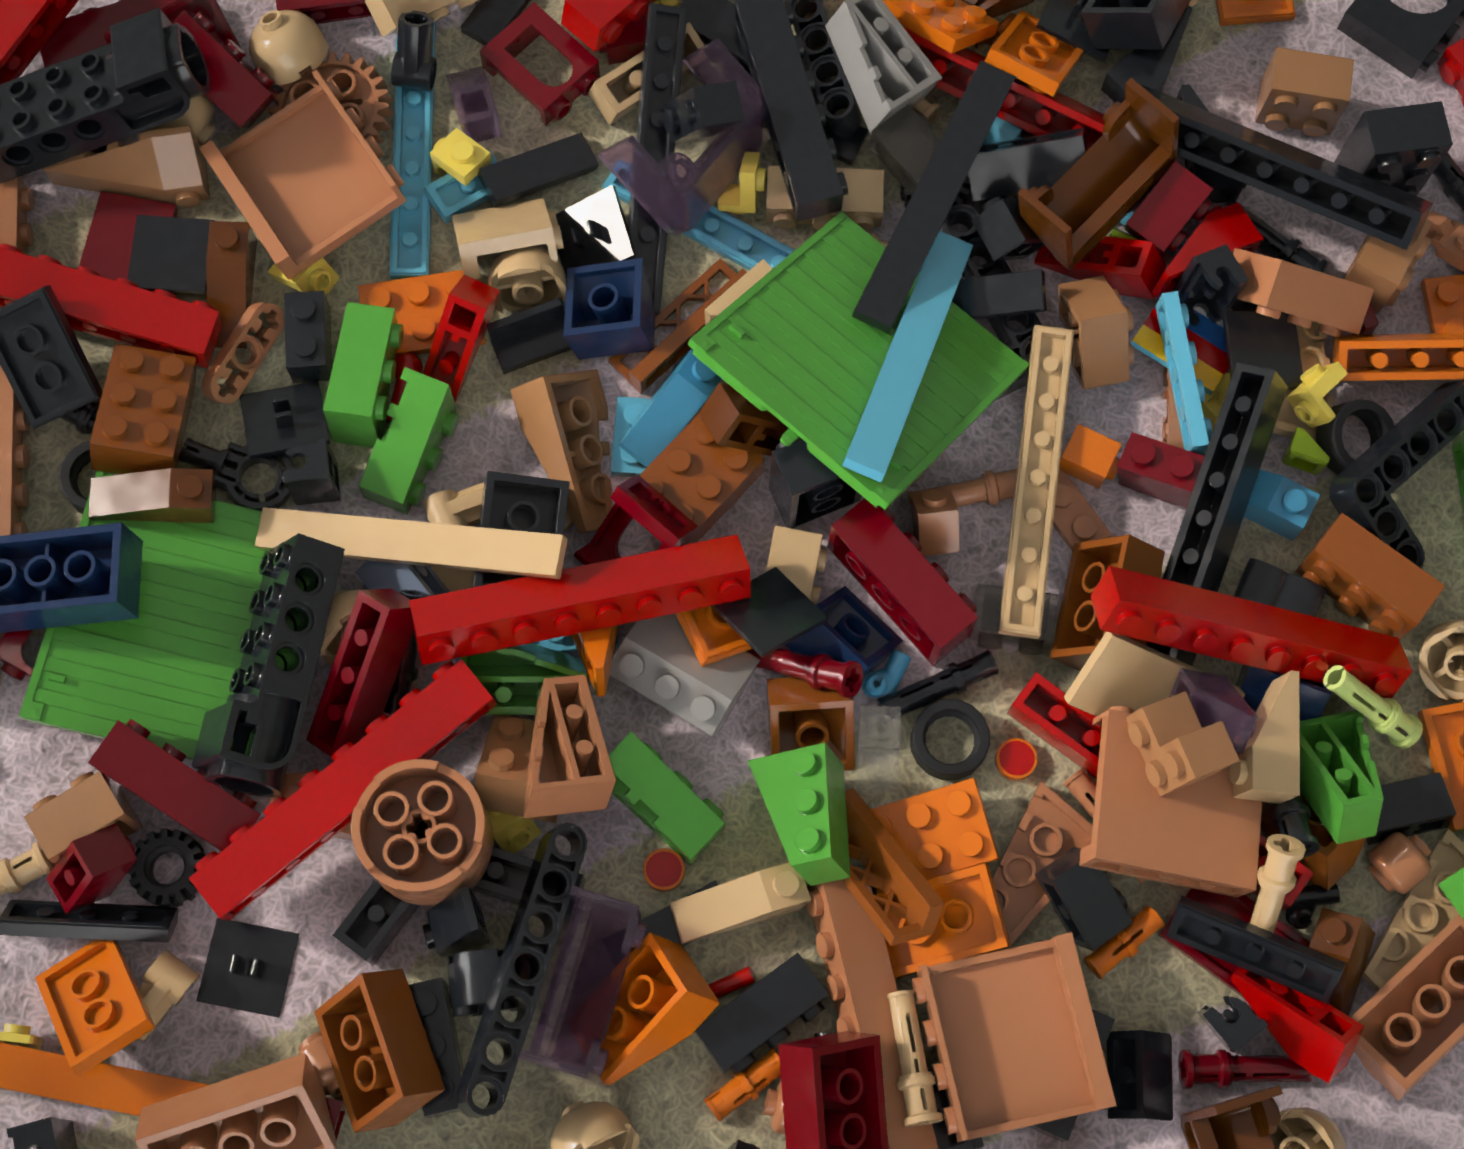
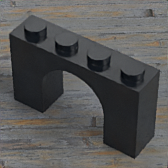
[1337,0,1464,79]

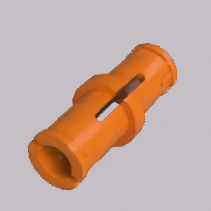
[1083,905,1165,979]
[704,1048,781,1122]

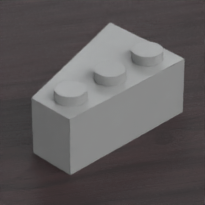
[825,0,942,133]

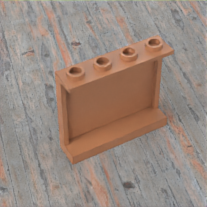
[199,69,407,280]
[1079,706,1262,897]
[912,932,1117,1142]

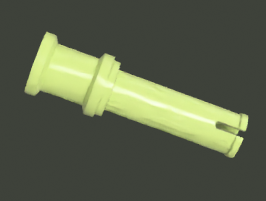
[1323,665,1423,749]

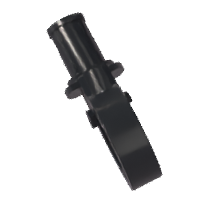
[179,437,293,511]

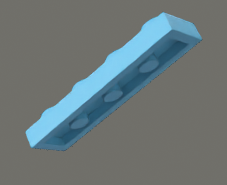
[1155,291,1213,455]

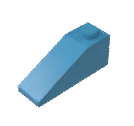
[618,349,722,468]
[1202,453,1320,541]

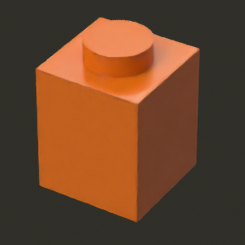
[1059,424,1122,489]

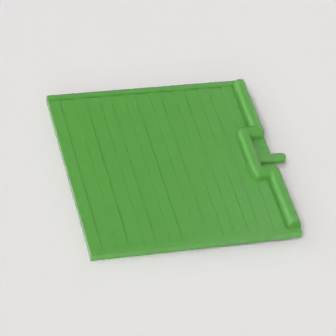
[687,211,1030,510]
[19,471,267,761]

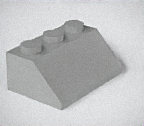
[610,613,761,736]

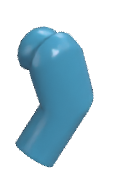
[862,650,911,698]

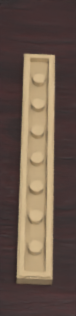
[998,325,1074,640]
[255,507,568,579]

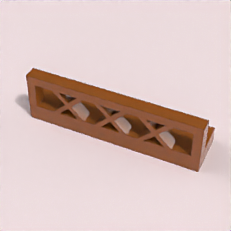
[608,258,747,394]
[841,788,945,946]

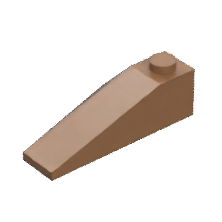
[43,125,210,208]
[510,369,612,534]

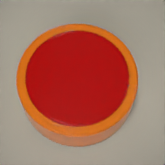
[995,738,1037,781]
[643,848,685,892]

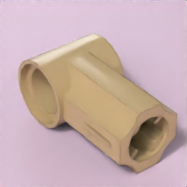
[422,482,484,526]
[139,949,200,1041]

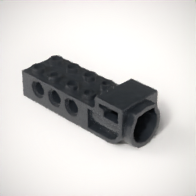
[0,8,211,184]
[192,533,345,797]

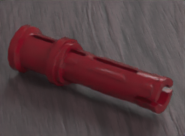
[747,648,864,698]
[1178,1050,1313,1089]

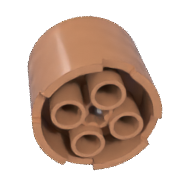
[351,759,494,906]

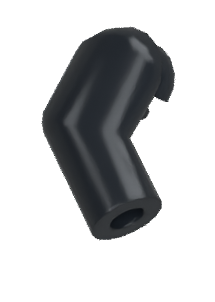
[1285,883,1340,930]

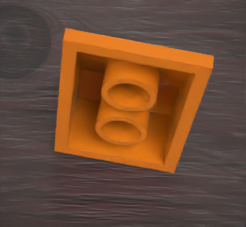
[569,932,720,1085]

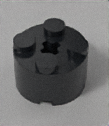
[447,948,536,1017]

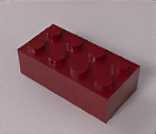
[827,498,978,667]
[778,1031,889,1149]

